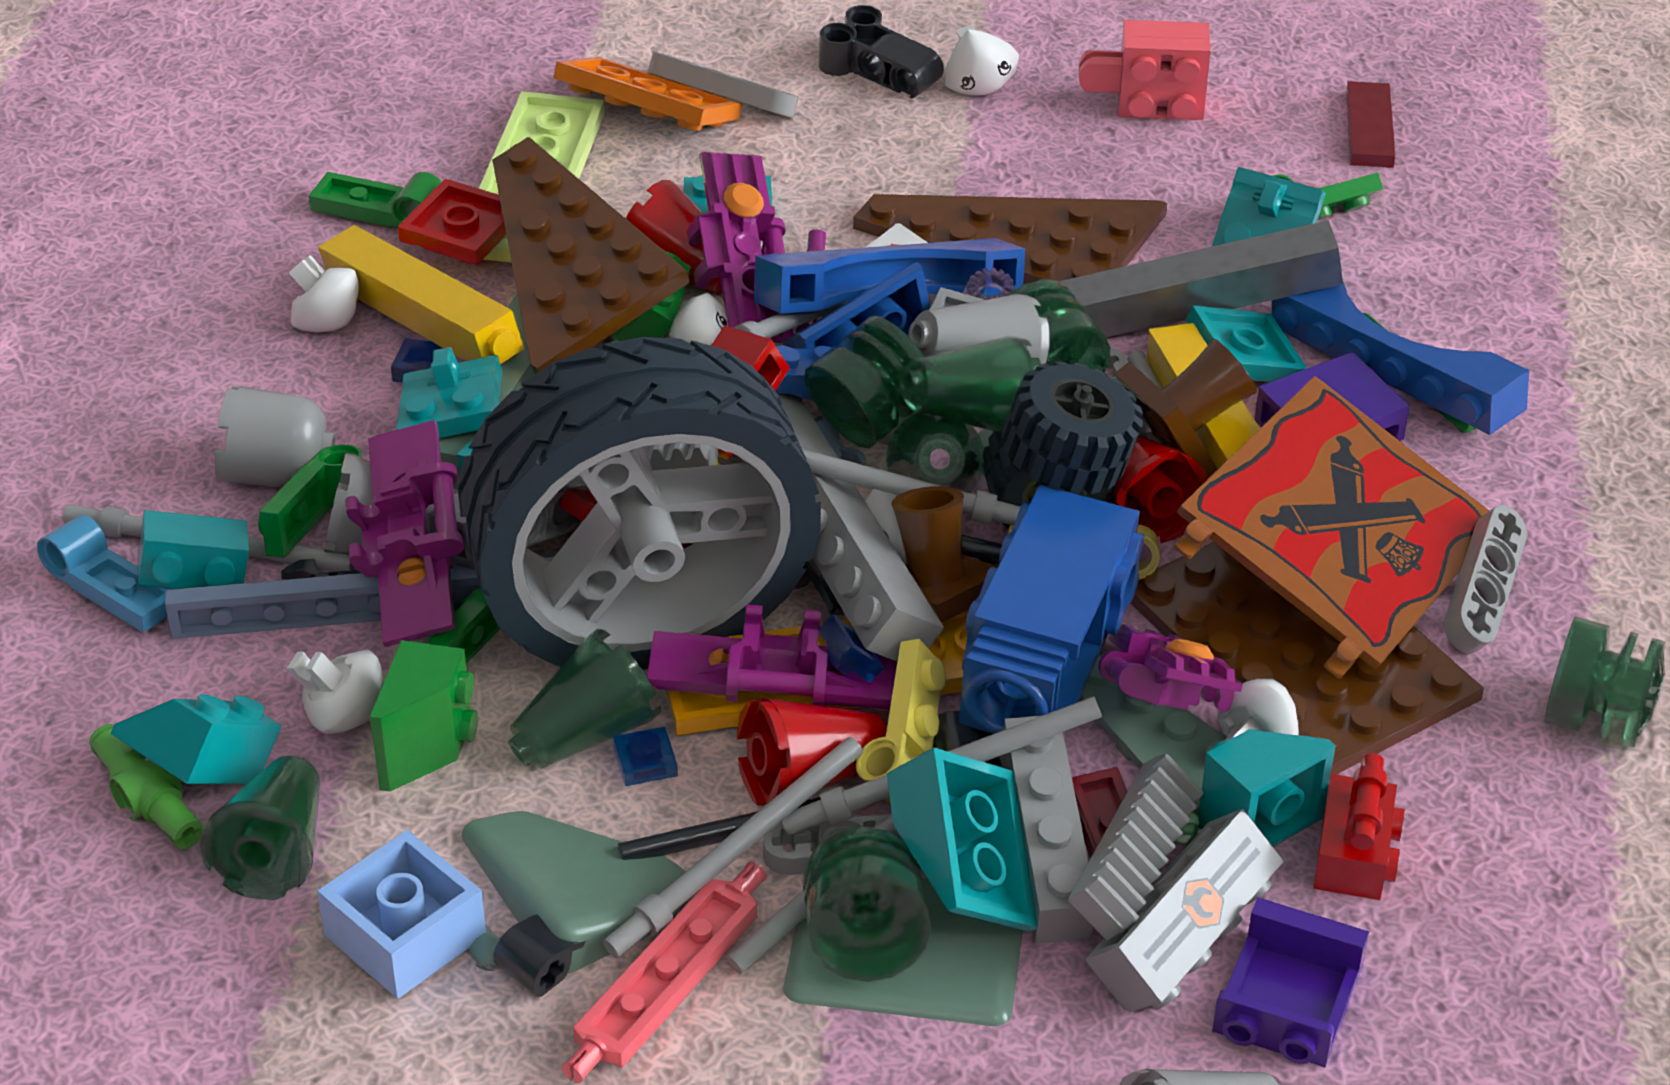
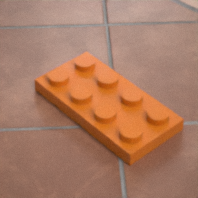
[553,56,743,130]

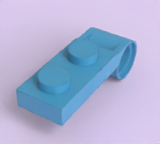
[37,515,174,633]

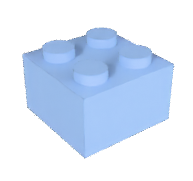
[317,829,486,999]

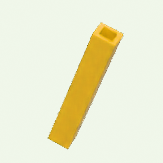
[318,225,524,364]
[1147,323,1260,477]

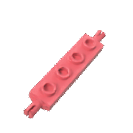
[562,862,767,1084]

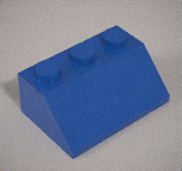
[782,262,931,363]

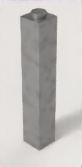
[1050,220,1343,343]

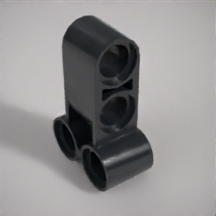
[819,5,944,99]

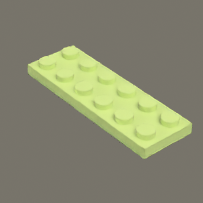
[479,91,605,263]

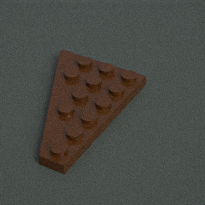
[853,194,1168,295]

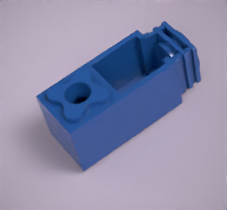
[959,485,1144,734]

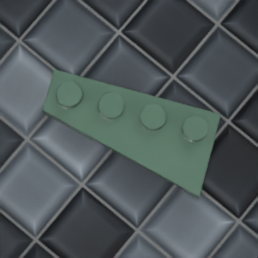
[1078,651,1227,814]

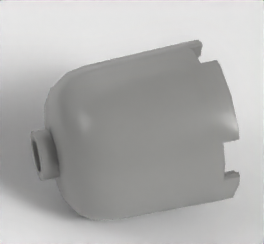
[215,386,336,488]

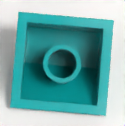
[110,694,282,784]
[1198,729,1336,847]

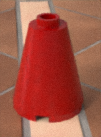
[625,180,722,295]
[1110,435,1208,544]
[737,698,888,806]

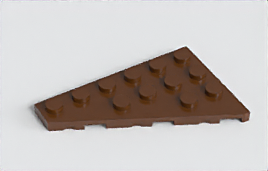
[492,137,689,374]

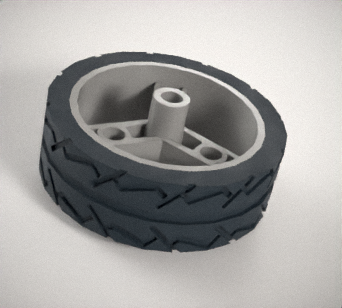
[457,337,821,674]

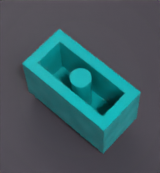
[138,510,249,589]

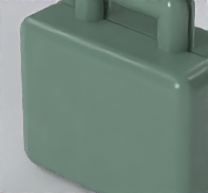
[462,811,699,973]
[783,868,1023,1026]

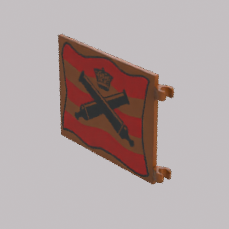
[1173,376,1490,679]

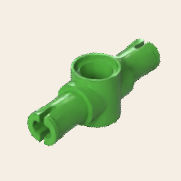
[89,724,204,850]

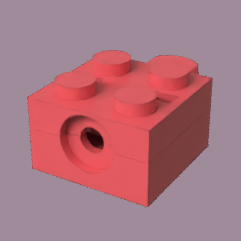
[1079,20,1211,120]

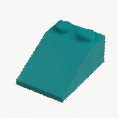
[887,747,1038,932]

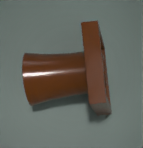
[1114,339,1257,478]
[891,486,999,623]

